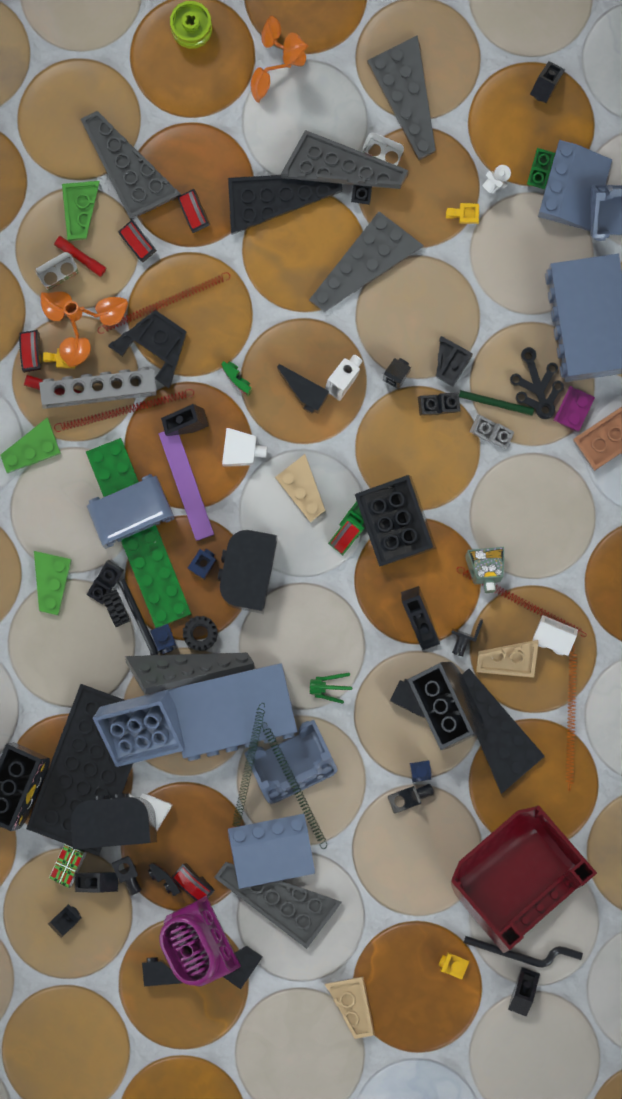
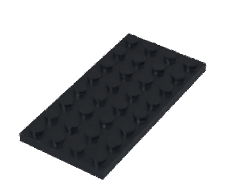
[26,684,134,856]

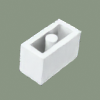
[532,615,578,656]

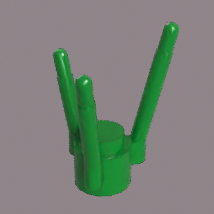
[310,673,353,704]

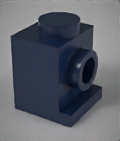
[188,549,217,580]
[409,760,432,783]

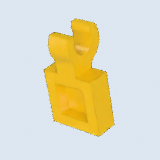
[446,203,479,224]
[43,348,76,369]

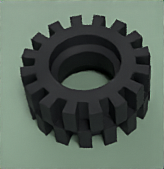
[102,590,130,627]
[183,616,218,651]

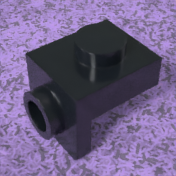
[48,904,81,938]

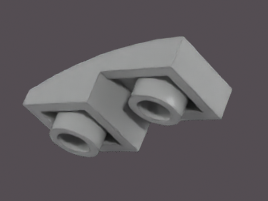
[470,415,514,449]

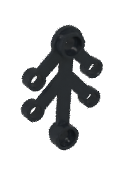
[510,347,564,420]

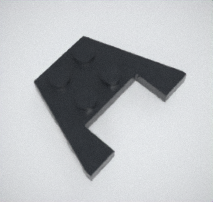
[108,310,187,389]

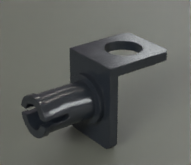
[451,618,483,657]
[388,784,434,814]
[112,856,142,895]

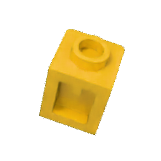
[438,952,469,979]

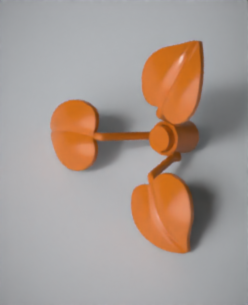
[251,16,308,103]
[41,291,128,367]

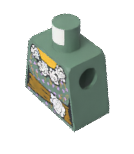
[465,547,504,593]

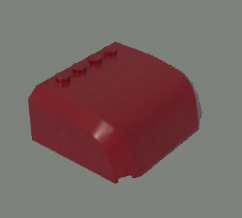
[451,805,597,953]

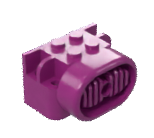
[159,896,241,987]

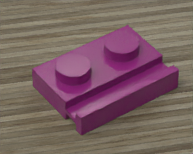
[553,386,595,432]

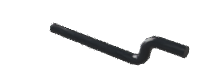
[118,579,158,655]
[463,936,583,968]

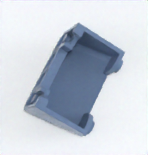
[590,185,622,241]
[87,474,175,549]
[244,720,337,804]

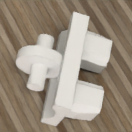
[482,165,511,194]

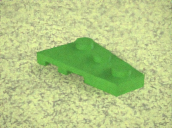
[62,181,100,241]
[0,418,61,474]
[34,551,72,616]

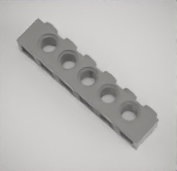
[39,367,156,409]

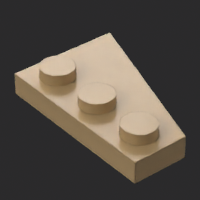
[275,454,325,523]
[476,640,538,677]
[325,977,375,1039]

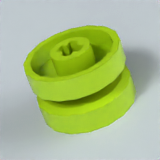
[170,1,212,49]

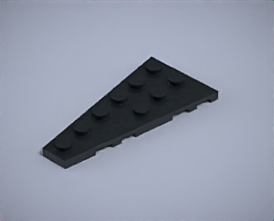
[228,175,342,235]
[462,669,545,794]

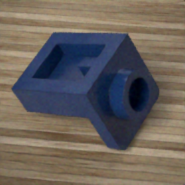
[150,624,177,654]

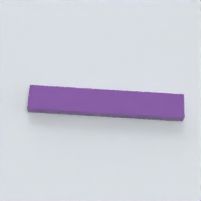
[158,432,214,541]

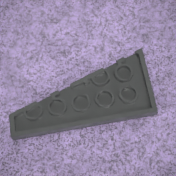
[367,35,436,160]
[81,111,181,220]
[281,130,408,189]
[309,212,424,312]
[125,652,254,695]
[214,862,342,949]

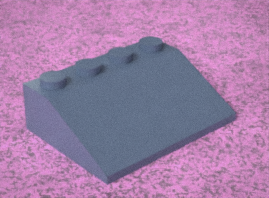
[538,140,612,231]
[93,689,185,767]
[228,814,315,889]

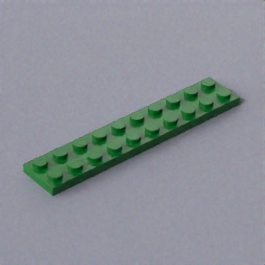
[86,438,192,628]

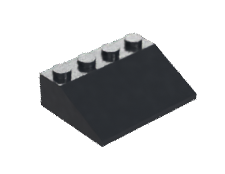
[355,475,436,567]

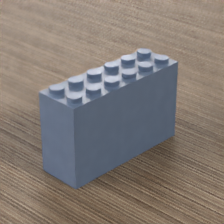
[545,253,622,382]
[168,663,298,761]

